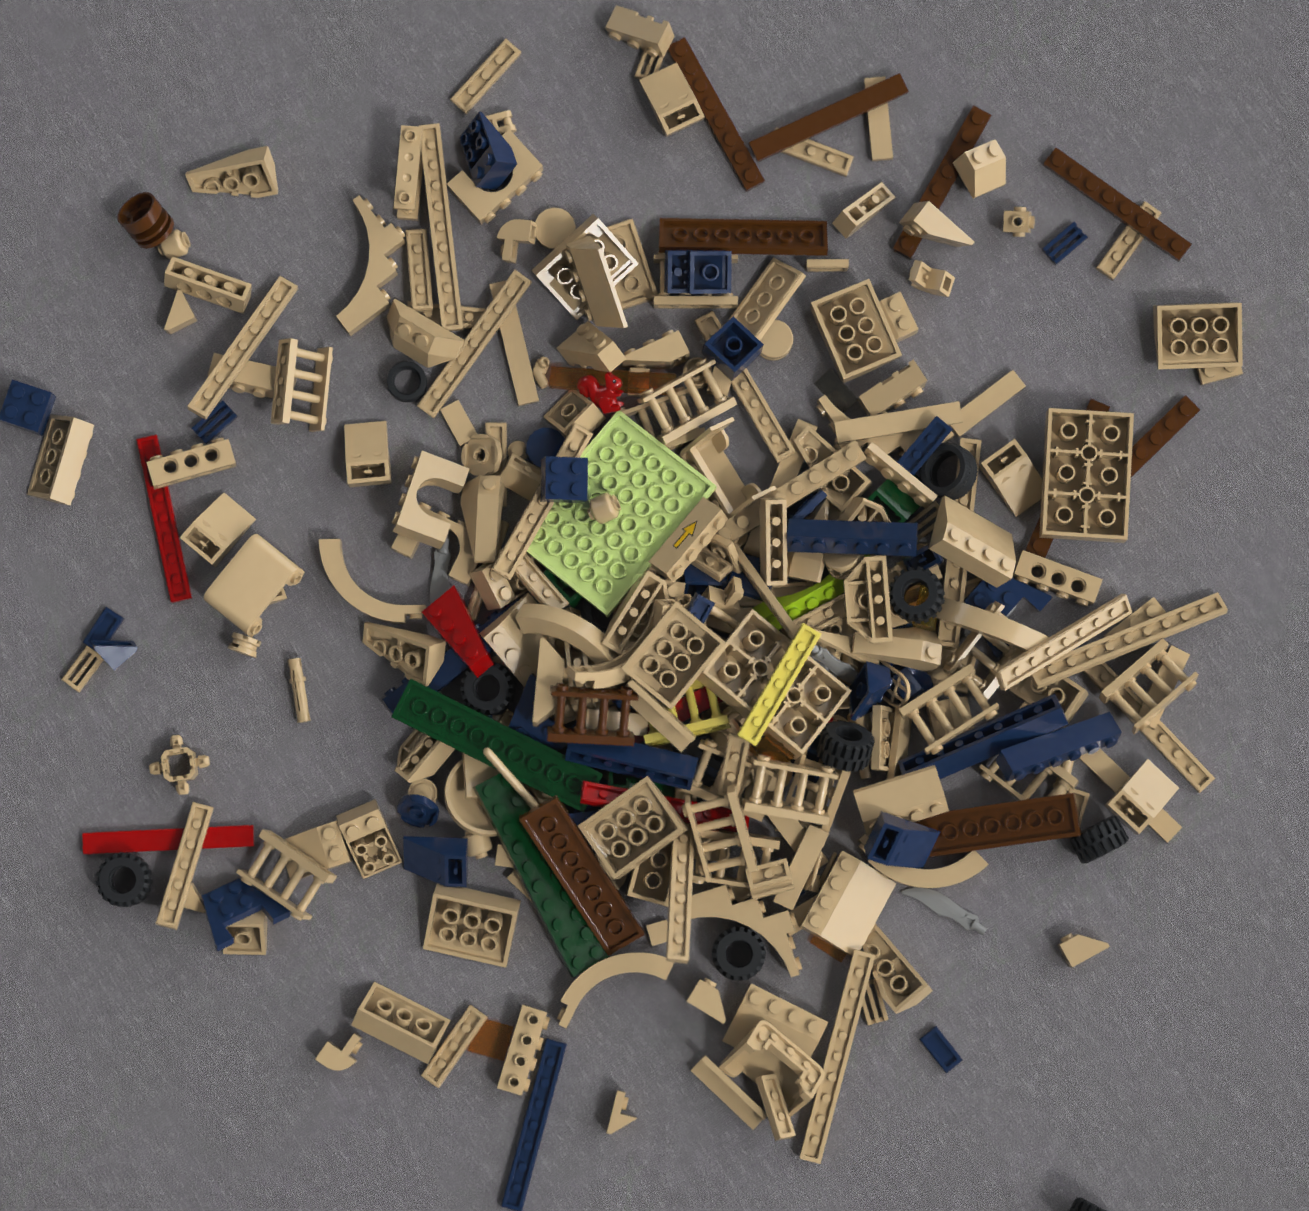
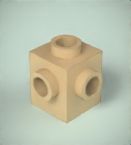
[1003,207,1035,237]

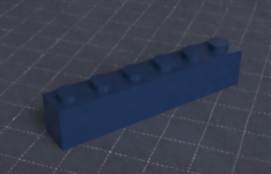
[787,519,918,556]
[995,712,1122,782]
[565,743,698,791]

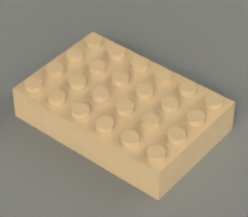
[1039,408,1134,543]
[697,609,851,760]

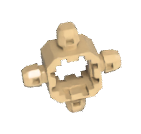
[149,735,210,795]

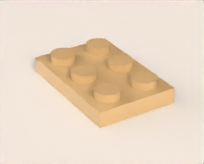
[869,705,895,772]

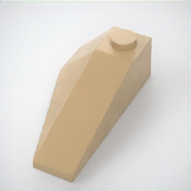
[185,146,278,198]
[794,425,872,513]
[460,475,505,563]
[787,499,829,583]
[362,622,446,686]
[852,627,942,673]
[810,629,880,686]
[863,924,933,1014]

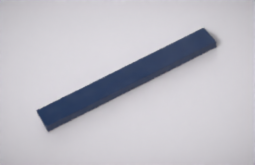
[501,1038,567,1211]

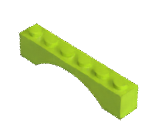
[753,555,872,630]

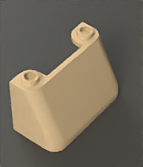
[204,534,305,638]
[718,1020,825,1117]

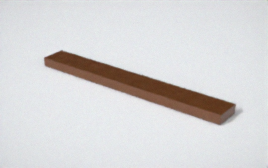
[749,73,909,162]

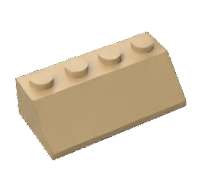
[27,414,94,506]
[853,765,949,836]
[351,982,451,1064]

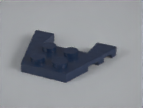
[964,578,1053,659]
[509,673,577,751]
[202,878,290,952]

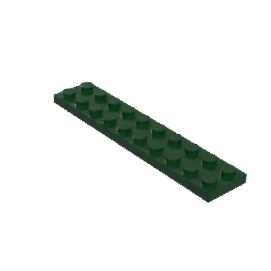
[391,679,603,813]
[473,773,610,978]

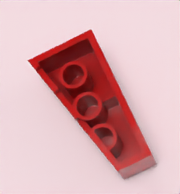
[422,585,494,678]

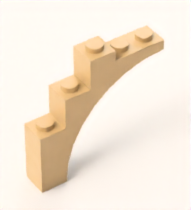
[336,195,406,336]
[817,395,954,457]
[691,885,803,977]

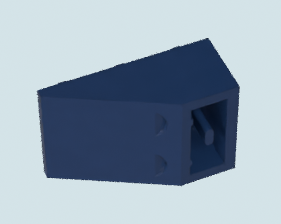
[459,112,517,190]
[864,811,940,869]
[403,836,468,887]

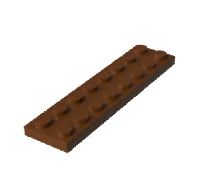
[659,218,828,256]
[914,793,1081,857]
[519,795,645,955]

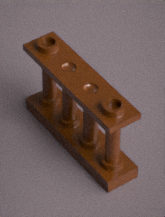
[546,683,638,746]

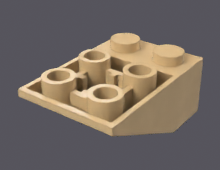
[639,62,705,137]
[622,330,690,369]
[344,421,392,487]
[979,439,1042,517]
[180,493,256,567]
[469,552,544,610]
[1104,759,1179,835]
[336,799,402,879]

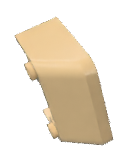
[680,417,776,519]

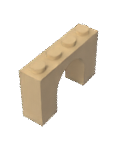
[447,129,543,225]
[392,451,470,549]
[391,502,480,587]

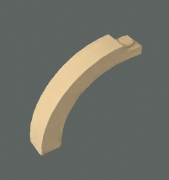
[319,539,427,624]
[936,598,1049,652]
[566,599,683,689]
[515,604,628,689]
[858,834,989,888]
[557,953,674,1028]

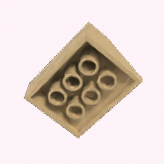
[531,214,638,320]
[565,236,628,328]
[810,279,902,384]
[1153,302,1243,369]
[929,495,1016,588]
[479,593,545,688]
[621,602,726,709]
[578,776,689,879]
[800,850,897,956]
[423,883,521,968]
[722,983,828,1057]

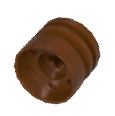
[117,192,174,249]

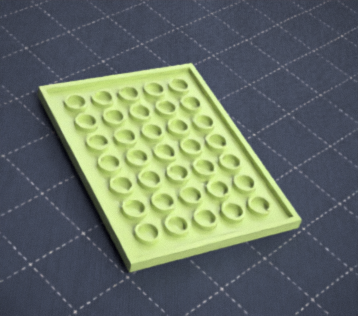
[527,410,717,617]

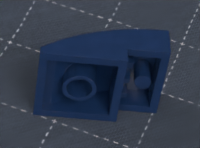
[664,250,732,294]

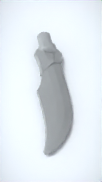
[430,538,452,604]
[811,645,858,684]
[901,888,987,936]

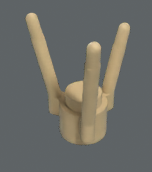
[803,852,837,893]

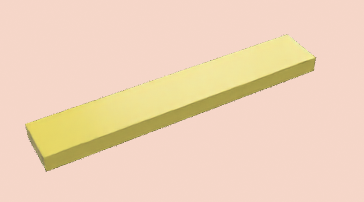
[737,623,821,746]

